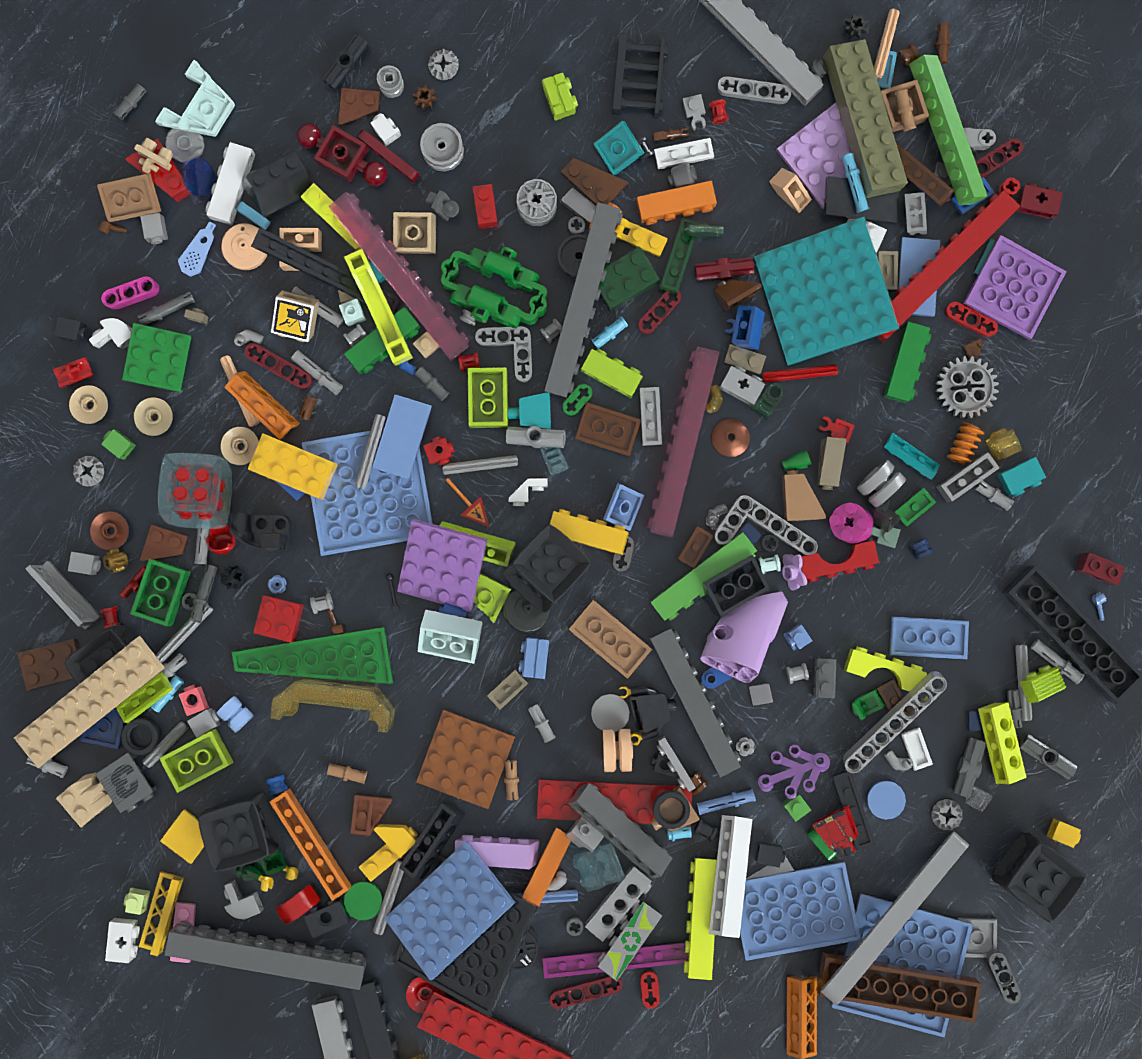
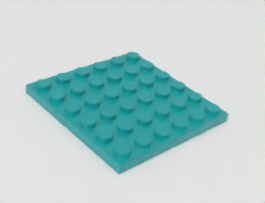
[754,217,899,366]

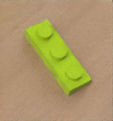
[116,672,173,723]

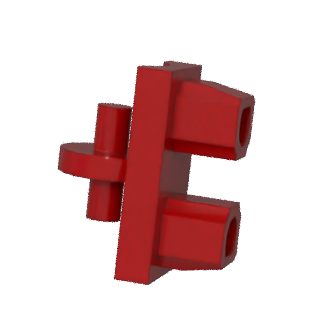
[53,357,94,388]

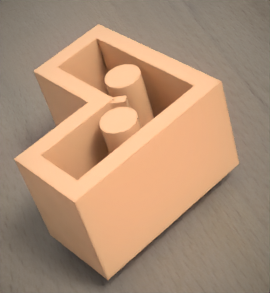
[279,228,322,271]

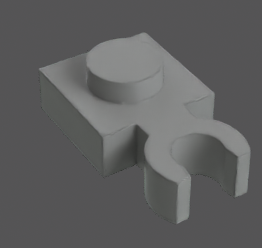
[682,94,706,131]

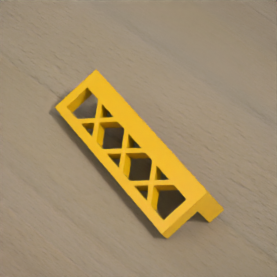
[139,871,184,956]

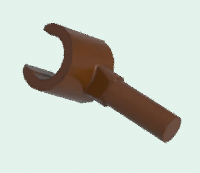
[98,221,127,234]
[327,610,344,635]

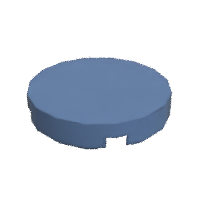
[866,780,906,820]

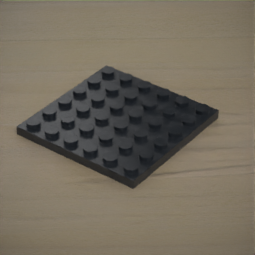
[393,855,538,1017]

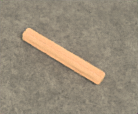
[874,9,899,79]
[220,355,259,427]

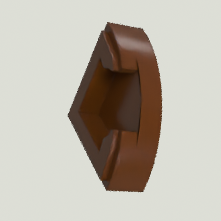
[962,338,982,361]

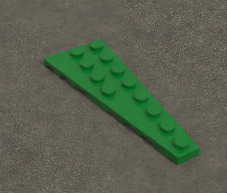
[232,627,394,684]

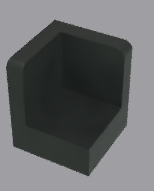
[873,499,901,533]

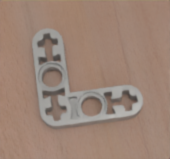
[475,326,532,383]

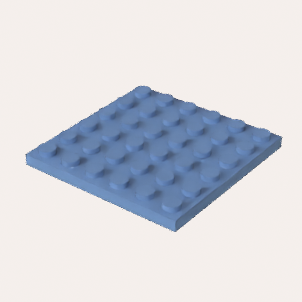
[302,428,433,556]
[831,893,973,1037]

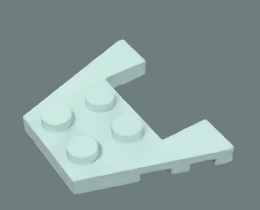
[155,60,235,137]

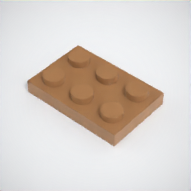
[97,173,161,223]

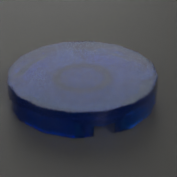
[182,158,216,197]

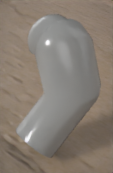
[547,871,567,891]

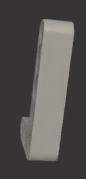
[713,495,818,556]

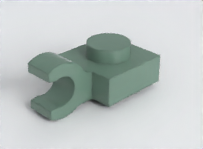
[871,527,900,548]

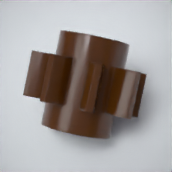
[413,85,437,111]

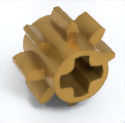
[103,548,128,573]

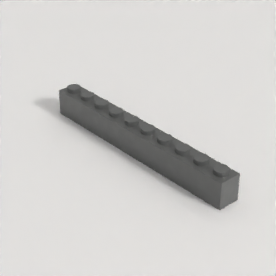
[544,202,623,397]

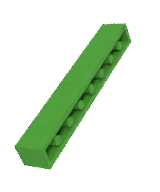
[909,55,988,205]

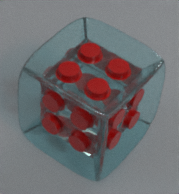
[158,453,232,529]

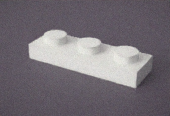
[654,138,714,170]

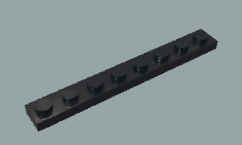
[251,228,400,314]

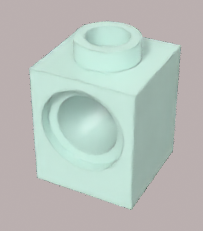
[339,299,366,327]

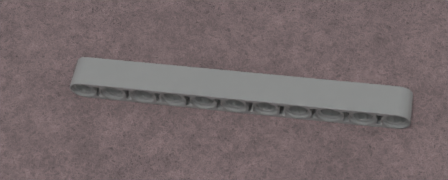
[821,831,969,1005]

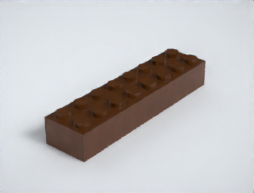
[816,952,981,1023]

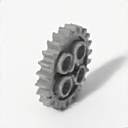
[935,356,999,419]

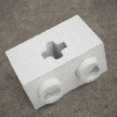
[105,918,140,963]

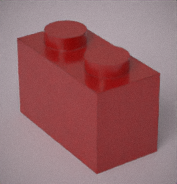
[473,184,498,229]

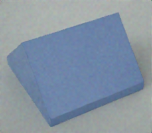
[603,483,644,531]

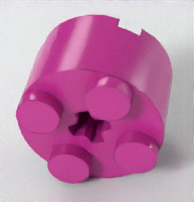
[829,503,873,544]

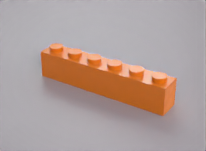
[270,788,352,901]

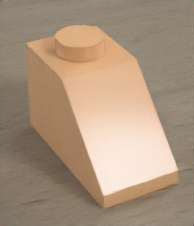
[769,168,812,213]

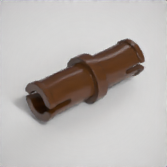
[935,23,951,64]

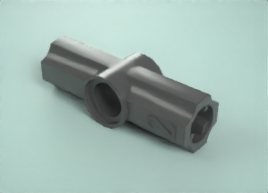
[1019,734,1077,780]
[953,737,986,798]

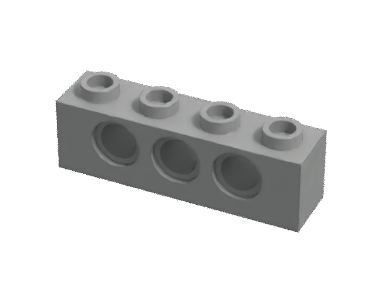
[585,863,652,942]

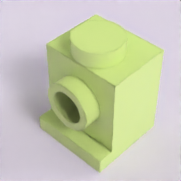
[124,888,150,915]

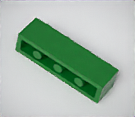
[344,307,421,374]
[883,322,931,403]

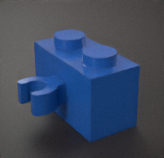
[725,306,765,350]

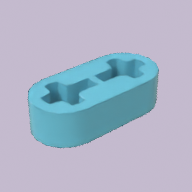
[236,201,271,230]

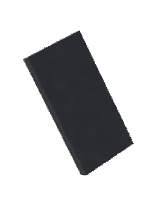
[824,176,900,223]

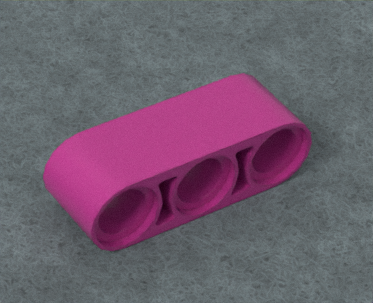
[101,276,159,310]

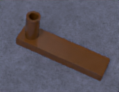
[896,143,954,206]

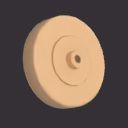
[221,223,267,270]

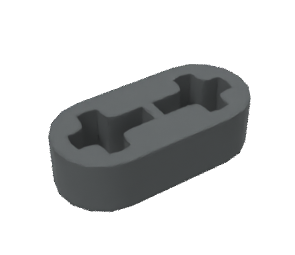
[613,536,634,572]

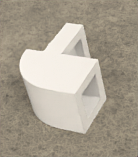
[89,318,132,349]

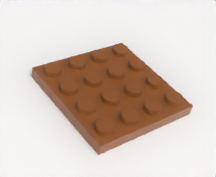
[416,710,515,809]

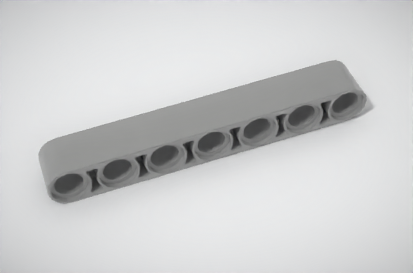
[843,671,947,773]

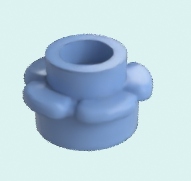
[268,575,287,594]

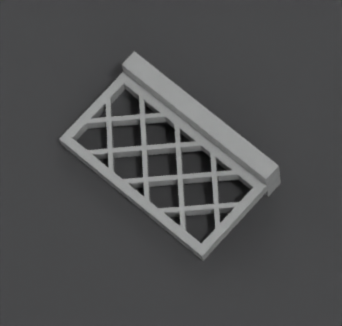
[26,561,101,630]

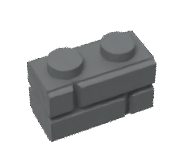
[813,658,836,698]

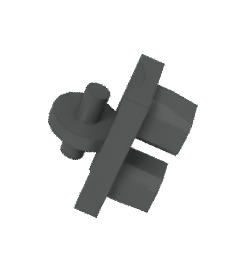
[425,190,459,221]

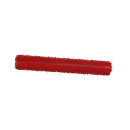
[762,364,838,383]

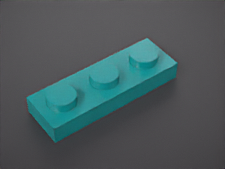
[884,433,940,480]

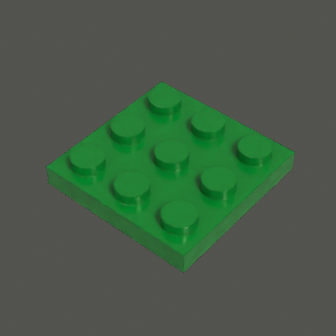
[122,323,191,392]

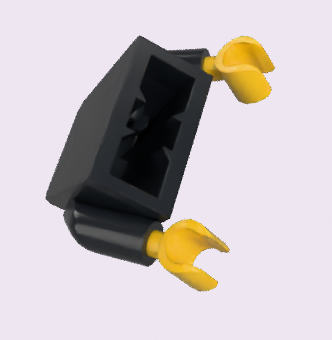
[619,686,677,745]

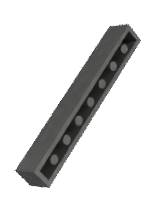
[650,628,742,777]

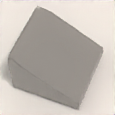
[749,683,773,706]

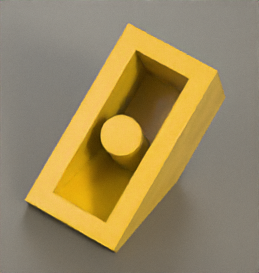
[374,824,418,858]

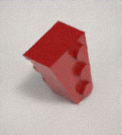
[125,139,193,202]

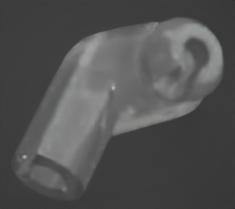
[706,503,728,530]

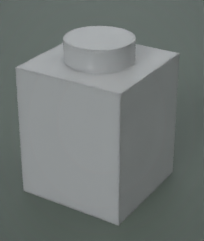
[140,213,168,244]
[68,552,101,575]
[187,708,221,738]

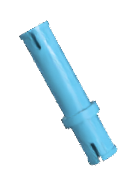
[841,153,869,213]

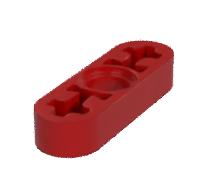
[945,302,998,337]

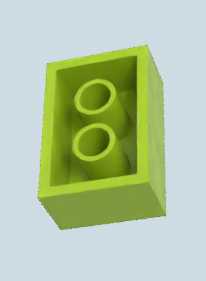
[468,368,508,428]
[159,729,234,793]

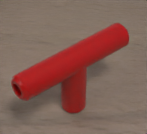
[119,566,146,599]

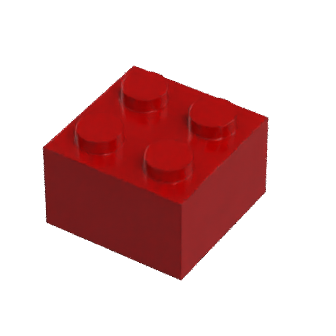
[253,595,304,642]

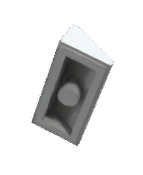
[561,188,596,225]

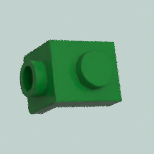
[852,689,885,720]

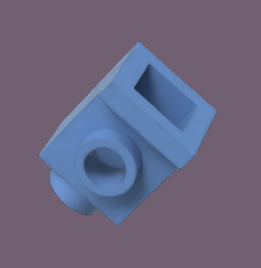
[783,624,812,651]

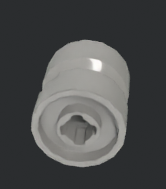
[377,65,404,98]

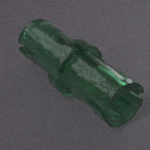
[684,222,724,238]

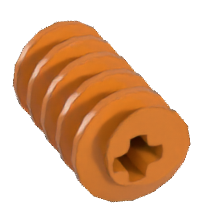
[947,422,984,465]

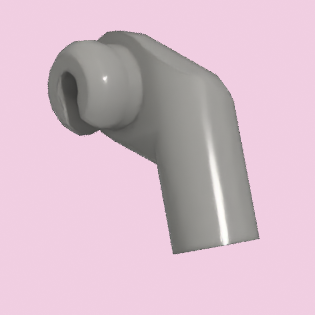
[234,329,264,346]
[884,750,913,771]

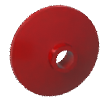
[406,977,445,1013]

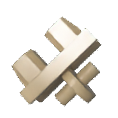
[134,138,173,173]

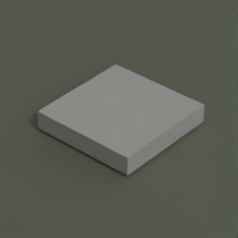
[957,917,997,958]

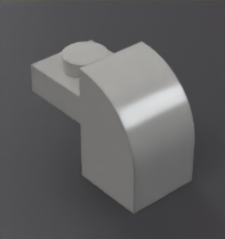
[224,879,264,919]

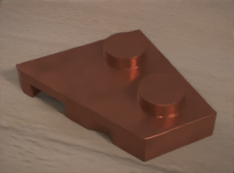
[338,88,380,126]
[140,525,189,561]
[350,794,392,836]

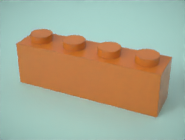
[636,181,717,225]

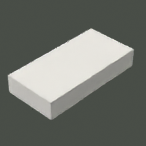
[901,727,933,771]

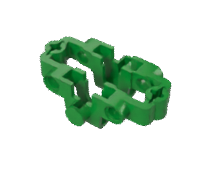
[441,246,547,329]

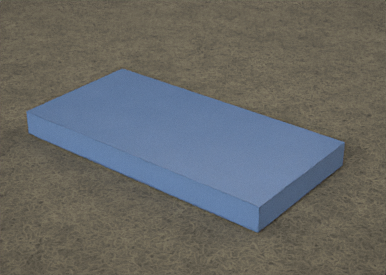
[897,237,940,317]
[372,395,432,479]
[889,617,969,659]

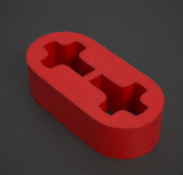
[640,970,660,1009]

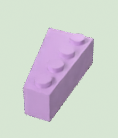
[455,835,540,869]

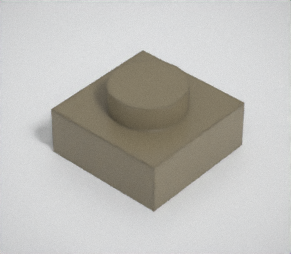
[184,308,209,325]

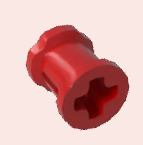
[709,99,729,124]
[998,178,1020,197]
[458,352,480,372]
[100,607,121,629]

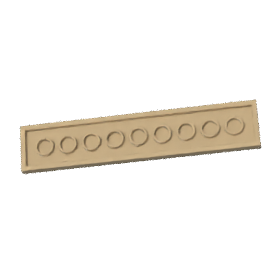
[14,636,165,768]

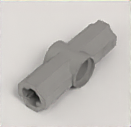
[506,426,566,448]

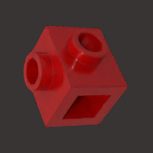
[423,436,455,465]

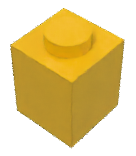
[1047,818,1081,848]

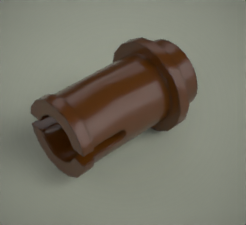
[298,395,317,421]

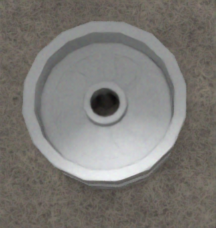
[420,123,464,172]
[857,460,906,508]

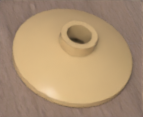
[69,385,108,424]
[134,397,173,436]
[221,427,259,465]

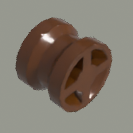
[897,44,920,68]
[689,771,708,796]

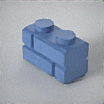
[519,637,549,679]

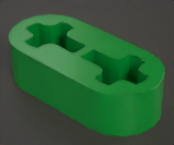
[563,384,592,416]
[807,829,838,862]

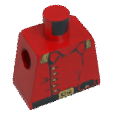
[812,805,858,856]

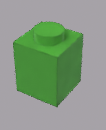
[102,429,136,460]
[781,792,811,822]

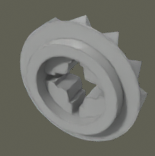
[428,49,459,80]
[73,456,104,486]
[932,799,963,830]

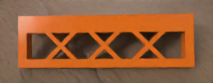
[224,371,300,440]
[522,828,571,907]
[787,976,817,1059]

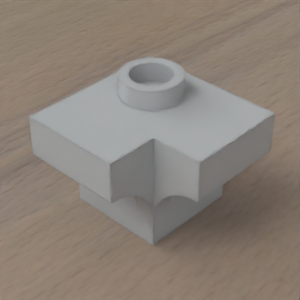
[565,816,604,852]

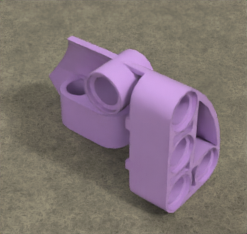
[700,592,788,683]

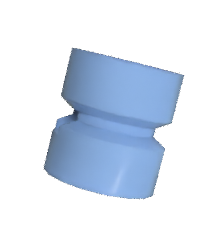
[216,696,253,733]

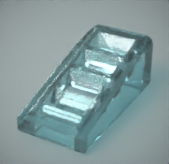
[536,437,568,475]

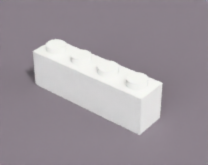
[206,142,255,226]

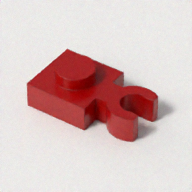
[818,417,855,444]

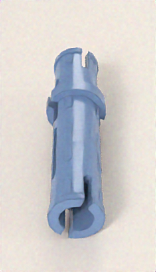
[697,789,756,815]

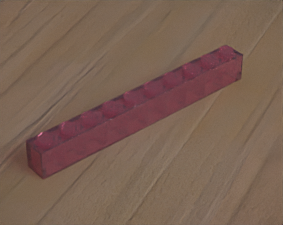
[328,192,470,360]
[647,346,720,538]

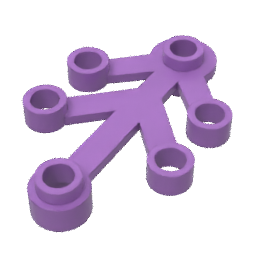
[758,745,830,799]

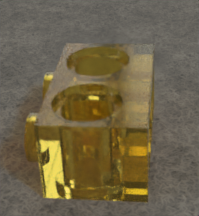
[986,428,1022,461]

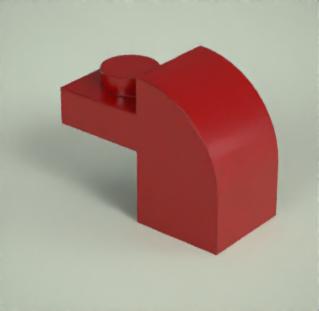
[275,884,321,925]

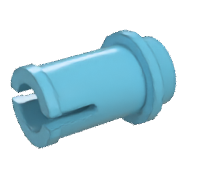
[667,826,692,842]

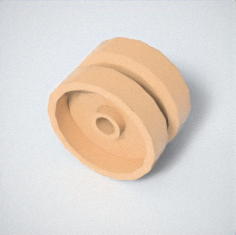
[603,729,633,772]

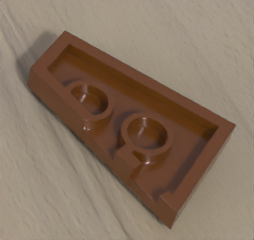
[561,158,628,206]

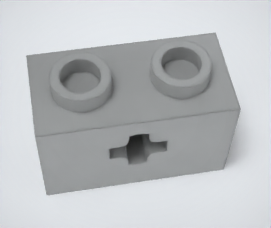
[719,366,765,406]

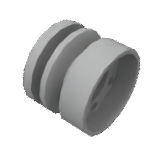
[517,179,557,226]

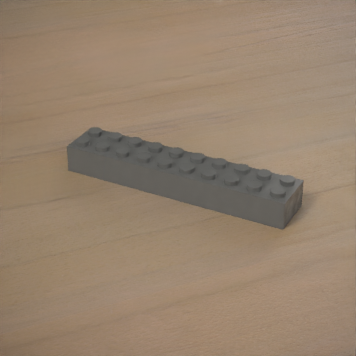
[165,922,367,990]

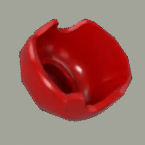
[206,523,236,554]

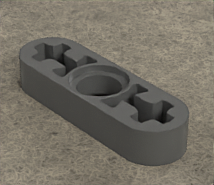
[987,949,1021,1004]

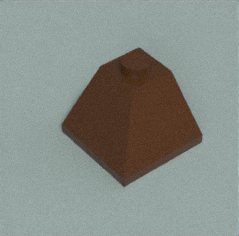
[714,280,762,312]

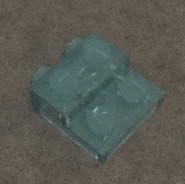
[573,842,625,892]

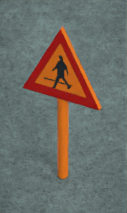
[446,478,489,527]

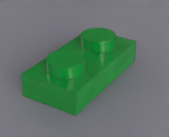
[894,488,936,527]

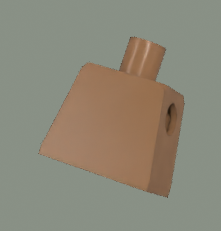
[650,786,700,832]

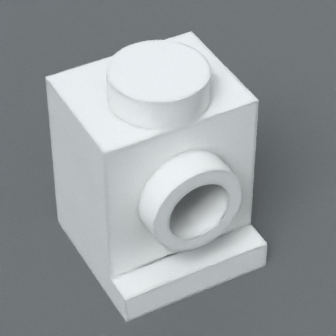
[371,113,401,146]

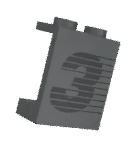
[95,752,157,813]

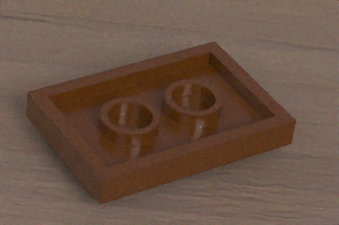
[575,402,641,457]
[17,639,78,690]

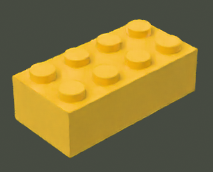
[248,433,338,500]

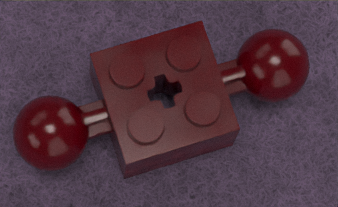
[297,123,387,186]

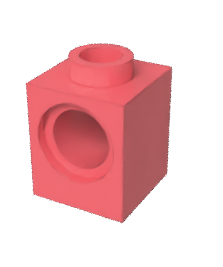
[179,685,209,716]

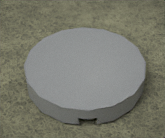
[166,128,205,163]
[591,694,630,732]

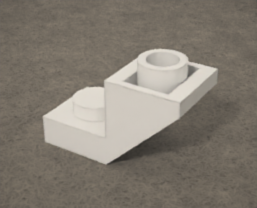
[509,479,548,506]

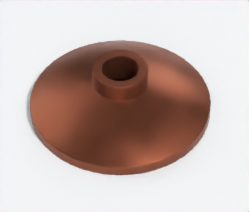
[711,419,750,457]
[90,511,129,550]

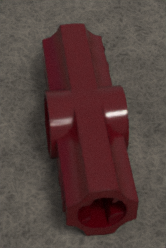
[694,257,754,281]

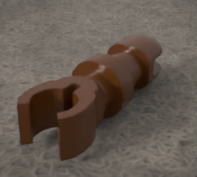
[652,127,690,141]

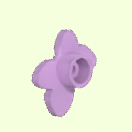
[782,554,807,590]

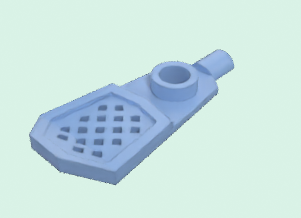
[178,221,216,277]

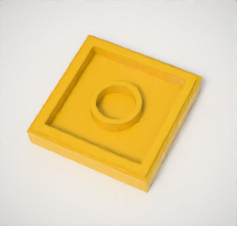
[160,809,204,864]

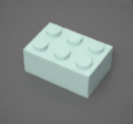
[418,610,482,664]

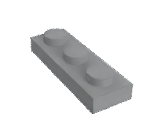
[640,387,662,446]
[657,736,696,792]

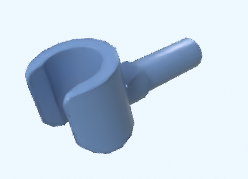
[1092,592,1107,621]

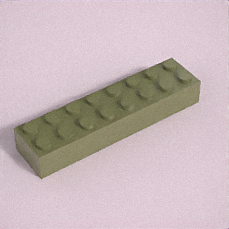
[823,39,908,198]

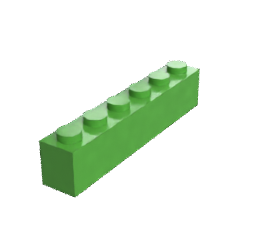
[651,532,757,621]

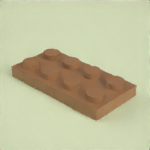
[569,600,652,679]

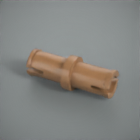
[895,89,916,131]
[504,760,519,800]
[327,763,367,784]

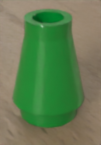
[782,450,812,472]

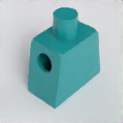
[508,393,551,430]

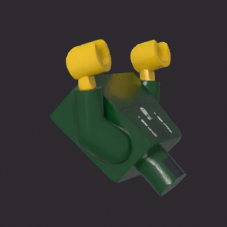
[236,849,298,891]

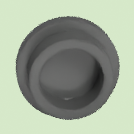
[811,59,828,78]

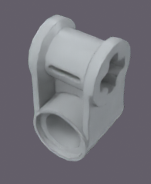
[964,128,996,151]

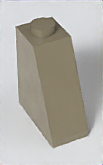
[816,437,846,490]

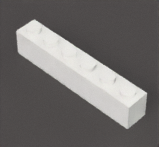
[709,815,752,938]

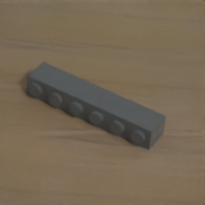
[568,783,673,879]

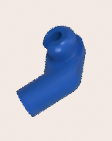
[398,360,418,375]

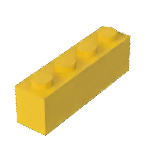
[550,509,629,555]

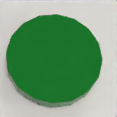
[344,881,383,920]

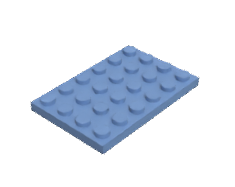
[384,841,516,980]
[740,861,861,961]

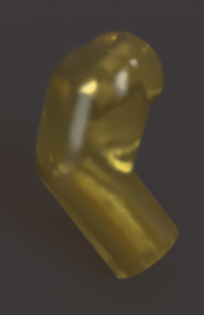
[705,385,723,413]

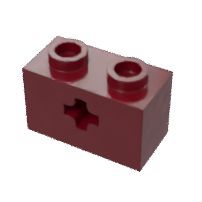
[1016,183,1062,219]
[1075,553,1125,585]

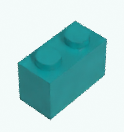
[997,457,1046,497]

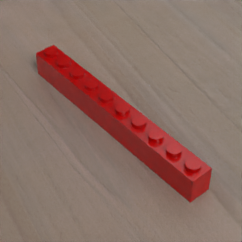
[876,191,1020,343]

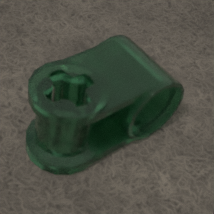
[751,383,784,420]

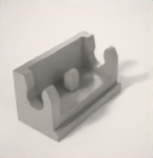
[905,192,927,235]

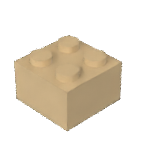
[393,212,436,254]

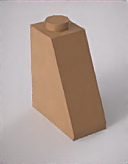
[782,470,826,521]

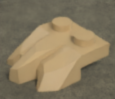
[56,773,112,827]

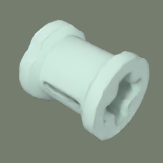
[758,554,781,574]

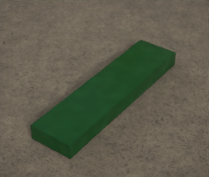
[659,217,700,294]

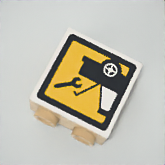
[271,291,319,342]

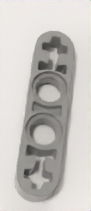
[717,76,791,104]

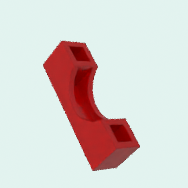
[801,540,879,583]

